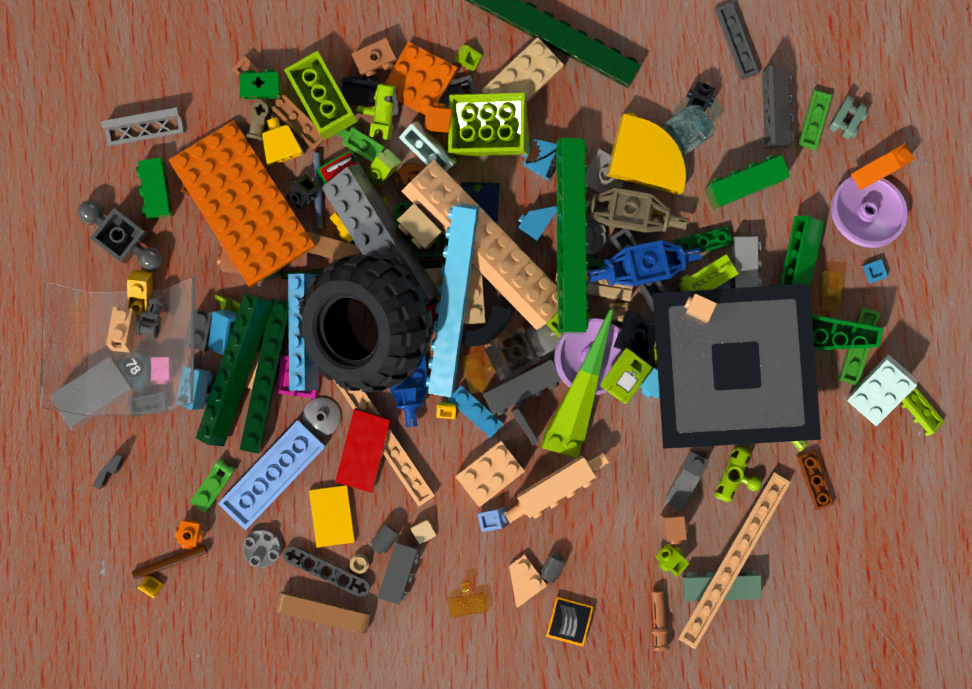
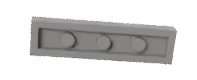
[101,107,184,147]

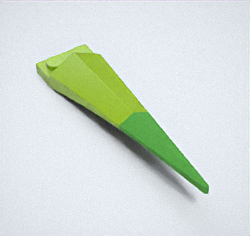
[540,309,613,458]

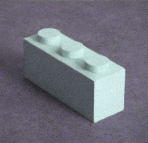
[399,121,458,172]

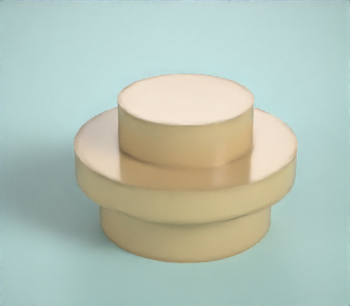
[350,554,369,574]

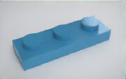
[448,386,503,438]

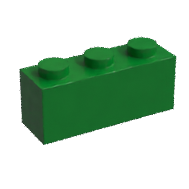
[136,157,173,220]

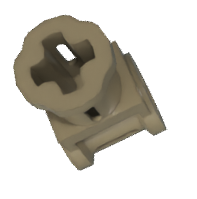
[246,101,270,141]

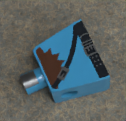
[521,139,557,182]

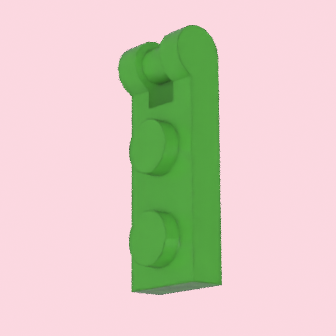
[190,458,236,513]

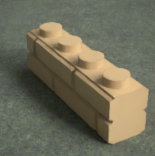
[554,267,633,302]

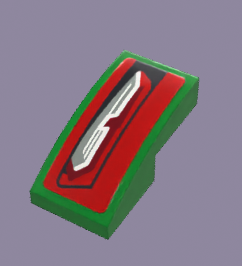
[316,150,361,185]

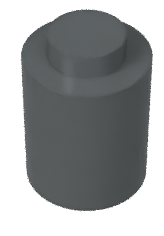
[371,523,400,554]

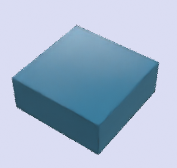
[862,259,888,284]

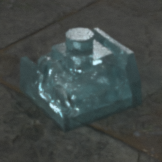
[661,105,715,157]

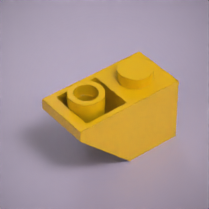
[127,270,153,316]

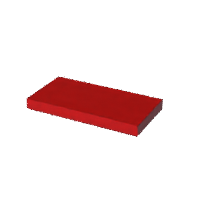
[335,408,392,493]

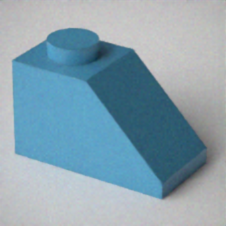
[517,206,557,242]

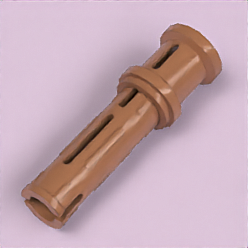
[651,591,670,651]

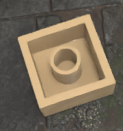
[397,204,442,250]

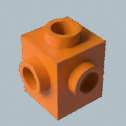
[175,519,204,549]

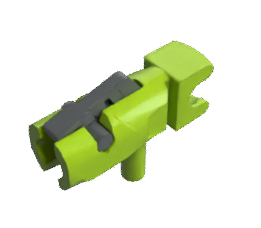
[357,84,399,140]

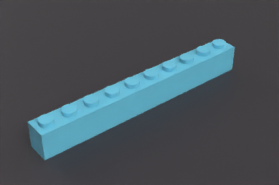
[426,202,480,398]

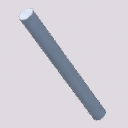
[313,153,323,230]

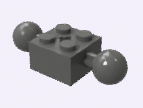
[77,200,163,272]

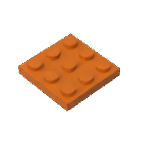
[385,42,458,116]

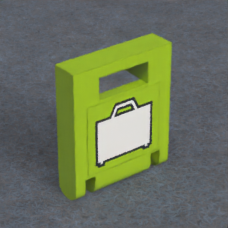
[600,348,652,404]

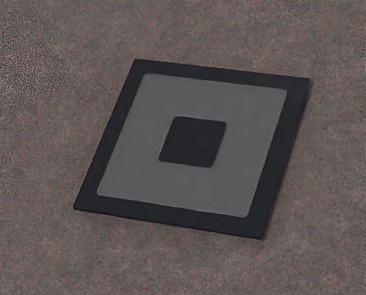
[653,283,821,449]

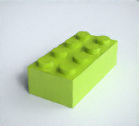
[284,51,358,140]

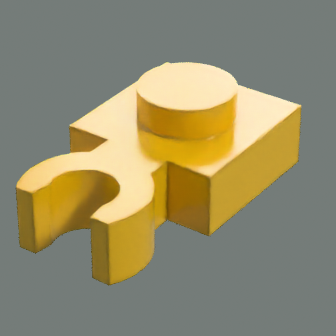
[330,212,354,243]

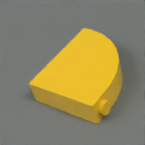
[606,113,686,196]

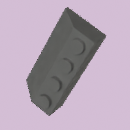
[762,66,794,149]

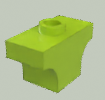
[366,149,402,188]

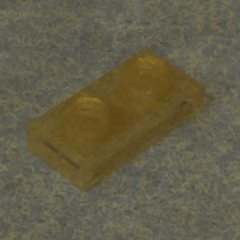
[819,271,843,311]

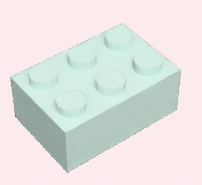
[847,354,918,426]

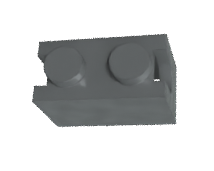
[185,309,213,351]

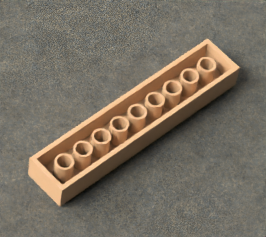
[402,160,558,330]

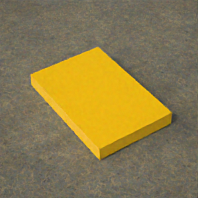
[309,485,355,548]

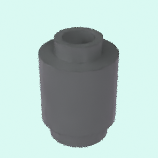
[541,553,566,583]

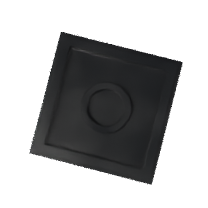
[614,311,656,360]

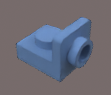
[477,506,509,532]

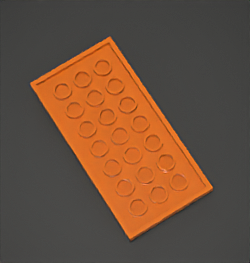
[168,121,315,288]

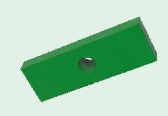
[672,226,733,255]

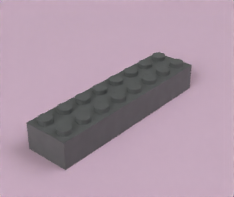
[321,164,439,305]

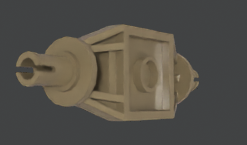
[585,188,688,234]

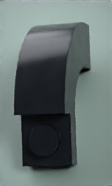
[462,305,512,347]

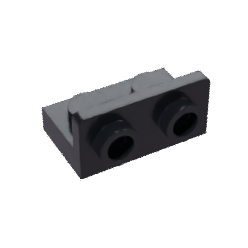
[342,75,381,107]

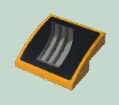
[546,597,593,647]

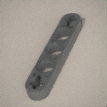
[283,545,370,597]

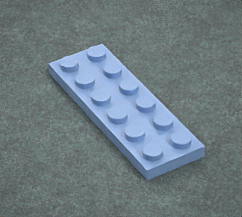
[218,420,326,530]

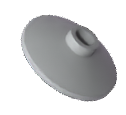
[302,398,341,436]

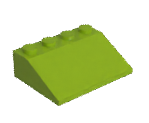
[448,93,529,156]

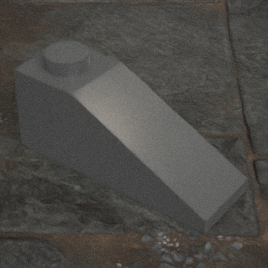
[663,451,709,511]

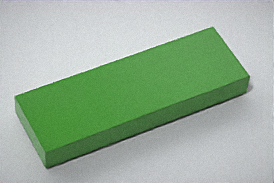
[798,90,832,151]

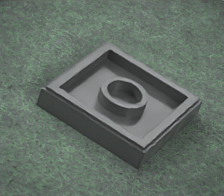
[512,408,538,445]

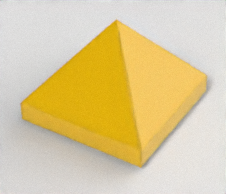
[436,401,456,419]
[138,575,164,598]

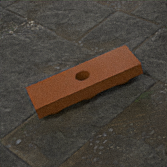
[796,450,834,511]

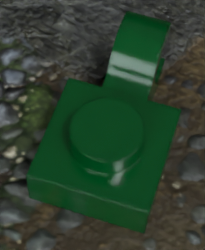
[586,254,613,268]

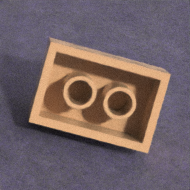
[455,440,525,507]

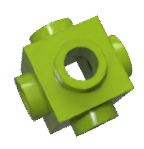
[655,543,690,577]

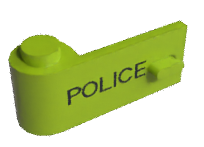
[677,254,739,291]

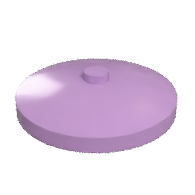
[831,177,908,248]
[554,318,623,395]

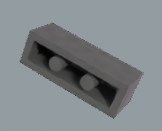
[378,541,420,605]

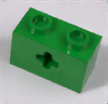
[239,69,281,100]

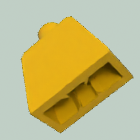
[262,117,304,166]

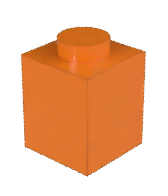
[424,102,452,133]

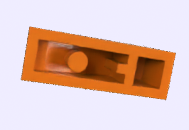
[851,143,915,191]

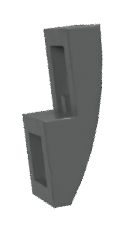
[93,454,125,489]

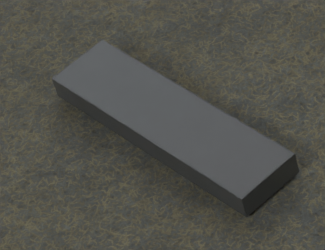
[714,1,760,80]

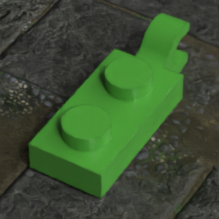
[337,127,385,163]

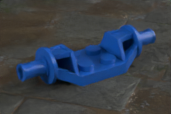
[588,240,701,287]
[390,355,428,427]

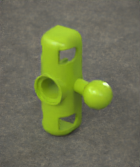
[714,446,762,503]

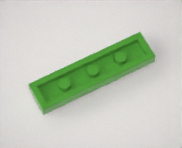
[838,307,881,386]

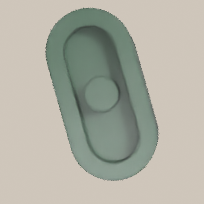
[828,95,869,140]

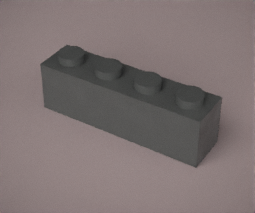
[482,359,561,416]

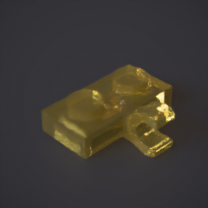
[460,352,498,394]
[447,581,488,618]

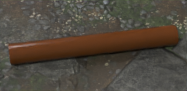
[132,544,208,580]

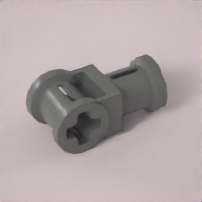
[136,298,165,338]

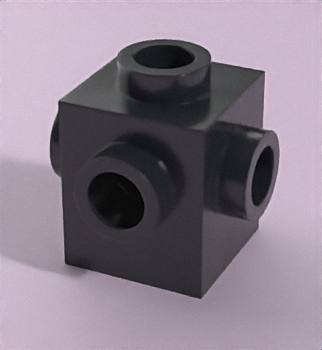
[686,81,716,115]
[286,174,320,209]

